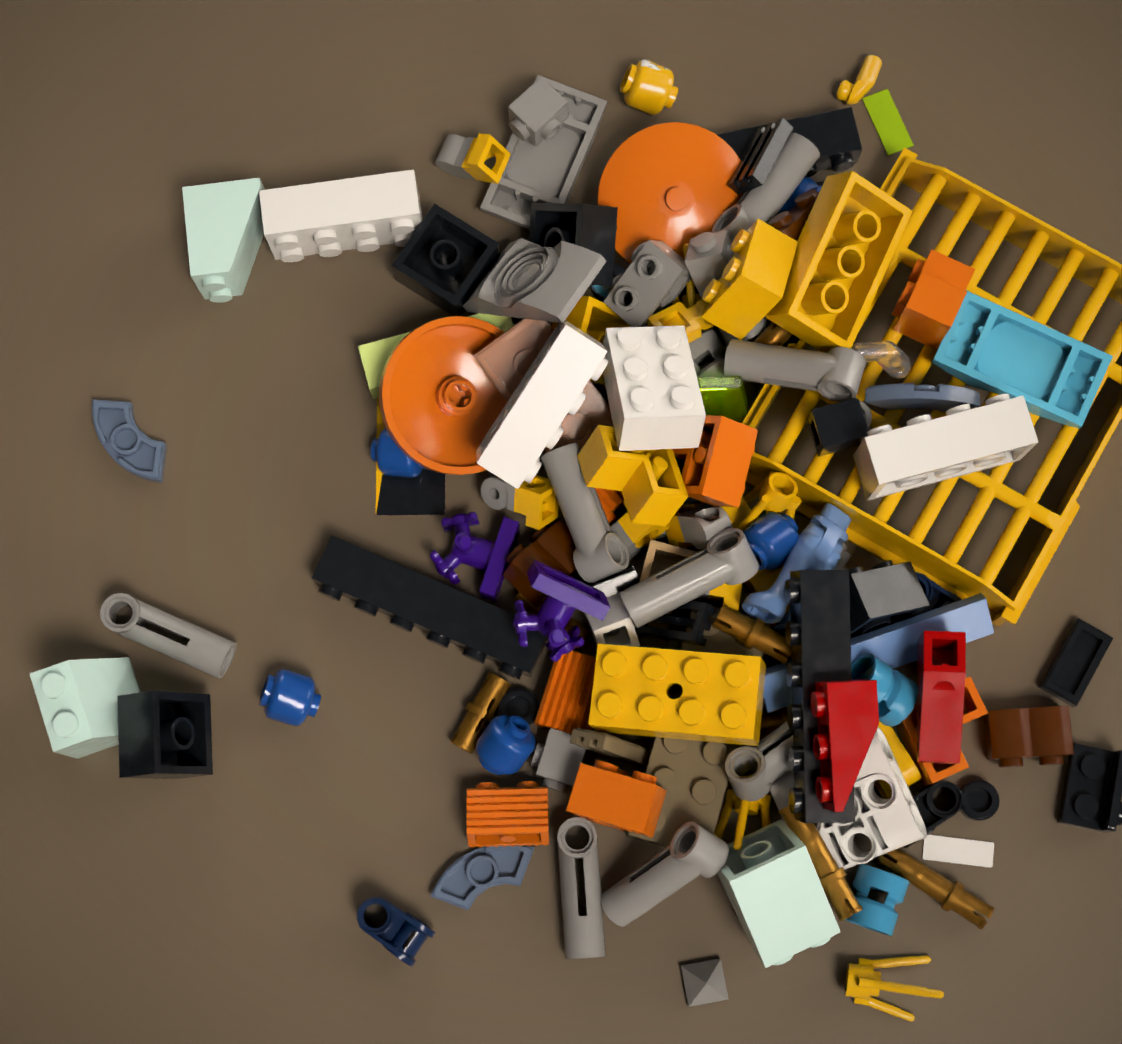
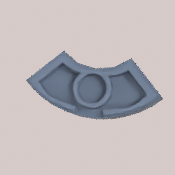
[865,383,980,412]
[92,399,167,483]
[431,845,534,911]

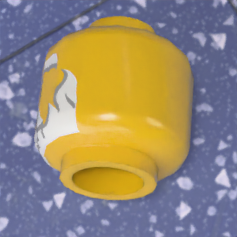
[620,59,678,116]

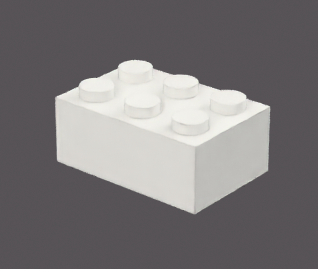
[603,325,706,451]

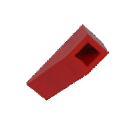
[917,630,966,764]
[811,679,879,812]

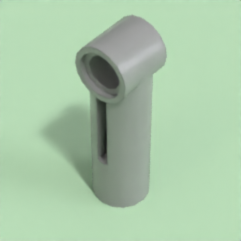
[712,132,820,242]
[724,339,866,402]
[541,443,629,583]
[619,528,759,628]
[100,593,237,679]
[725,721,793,801]
[557,817,606,959]
[601,822,729,927]

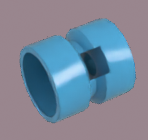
[851,653,918,727]
[845,864,910,936]

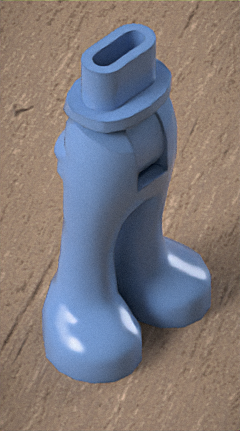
[742,503,852,636]

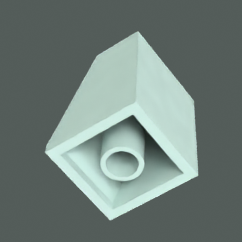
[182,178,265,303]
[30,657,140,759]
[717,819,841,968]

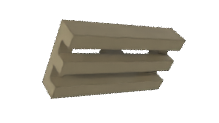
[569,728,649,765]

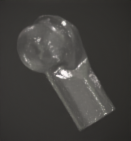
[854,341,911,378]

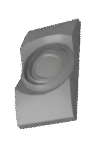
[480,75,608,230]
[463,238,607,323]

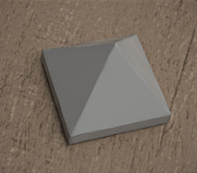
[681,958,729,1007]

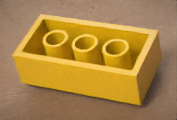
[765,171,913,353]
[589,644,766,746]

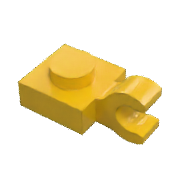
[647,300,714,343]

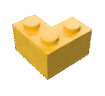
[701,219,798,340]
[577,425,688,526]

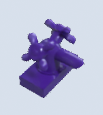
[430,512,520,602]
[513,559,611,662]

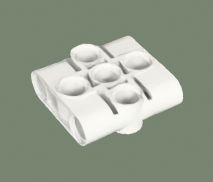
[770,727,927,870]

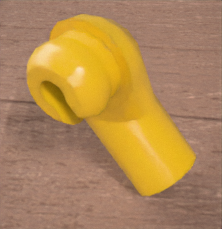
[836,55,882,105]

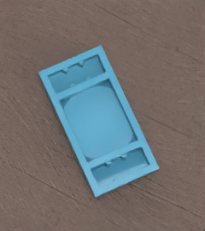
[932,290,1113,429]

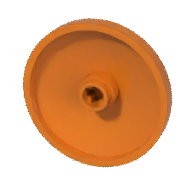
[597,122,745,265]
[379,316,507,475]

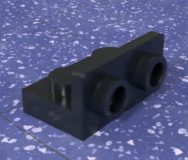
[1058,743,1122,833]

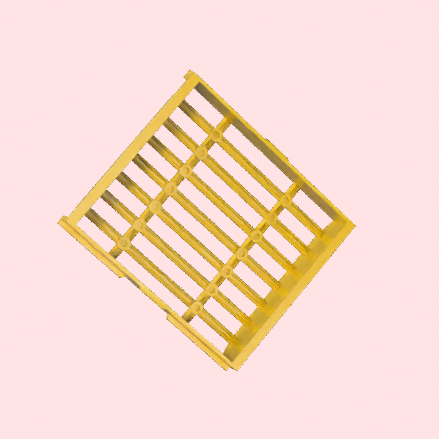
[742,147,1122,626]

